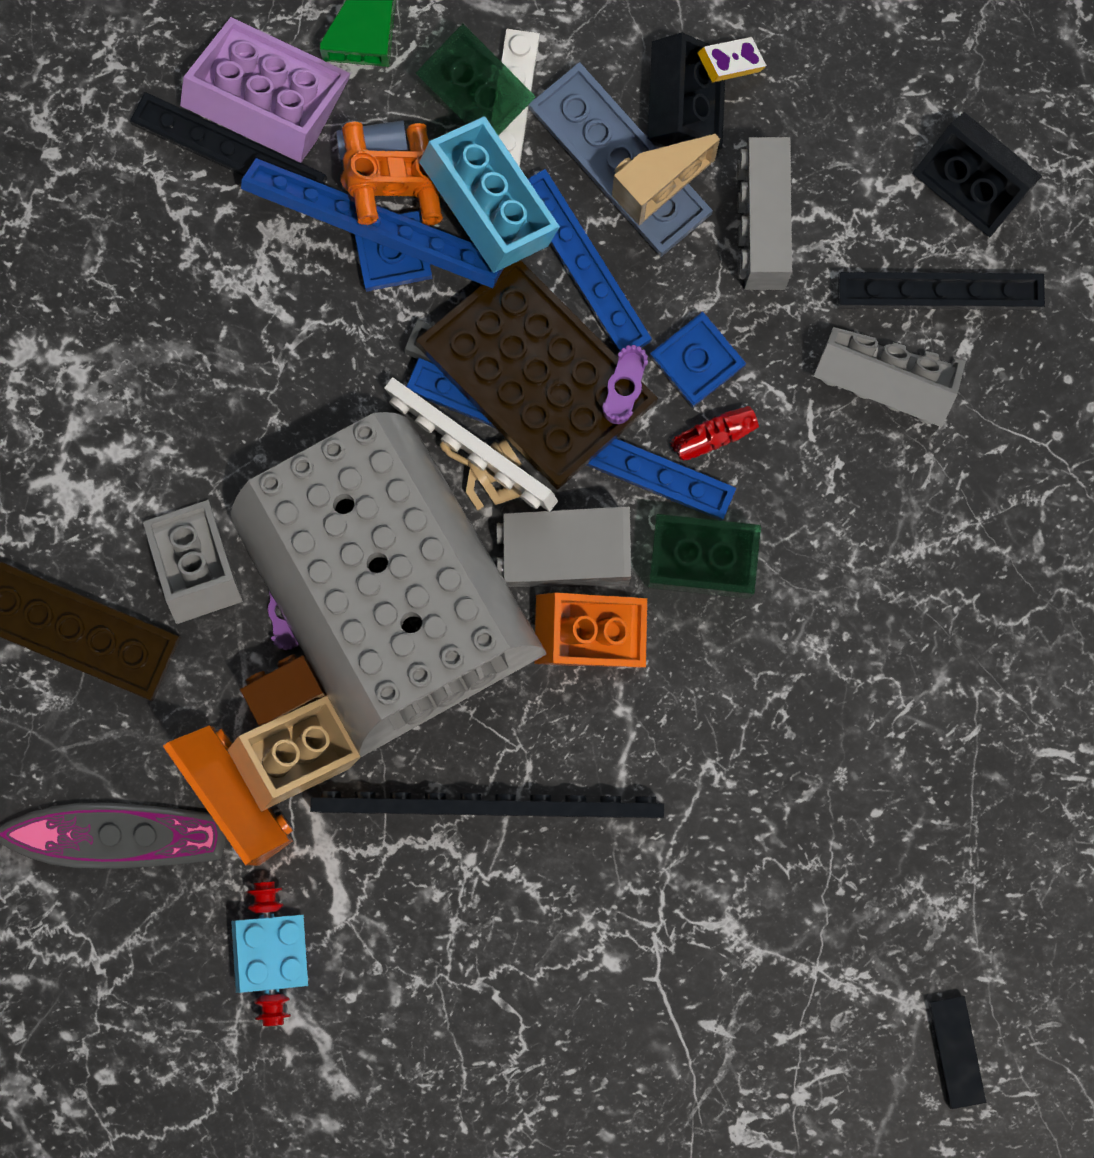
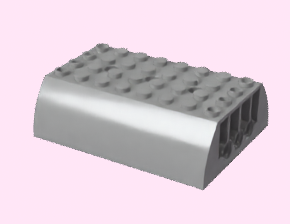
[231,412,547,757]

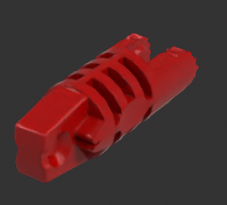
[670,406,759,461]

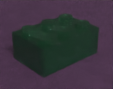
[648,514,761,599]

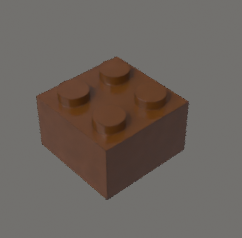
[240,654,327,726]

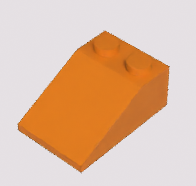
[534,593,648,668]

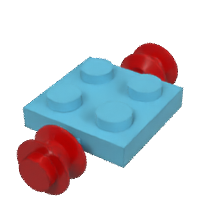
[231,881,308,1026]

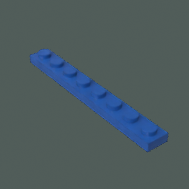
[241,158,504,288]

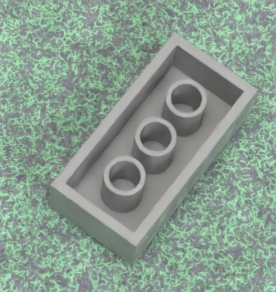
[737,137,792,290]

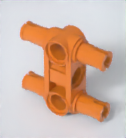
[341,121,443,225]

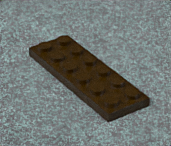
[0,562,181,701]

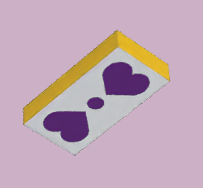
[698,37,766,82]

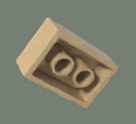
[227,696,360,812]

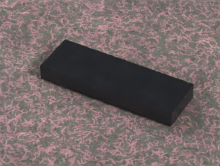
[928,995,987,1109]

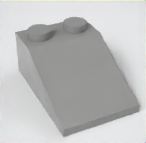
[143,500,243,624]

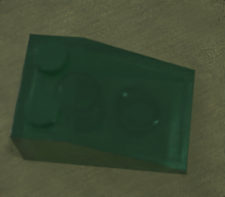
[416,23,536,136]

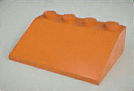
[163,725,293,866]

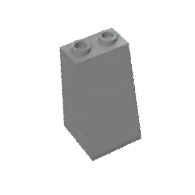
[497,507,631,587]

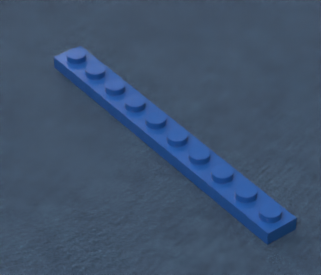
[406,358,736,521]

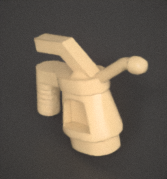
[440,439,522,510]

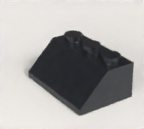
[647,32,725,150]
[912,112,1042,238]

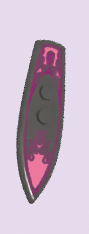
[0,802,226,869]

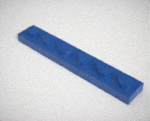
[528,169,652,353]

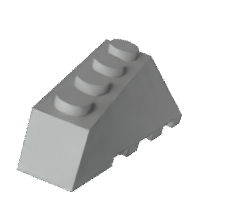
[813,327,966,427]

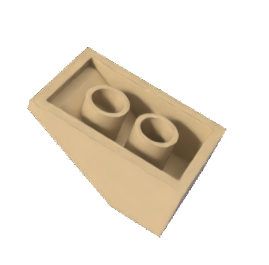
[612,134,720,225]

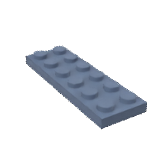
[529,62,713,257]

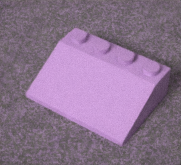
[180,17,350,163]

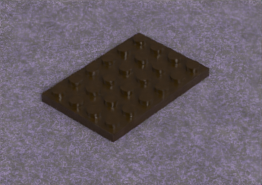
[416,260,658,490]

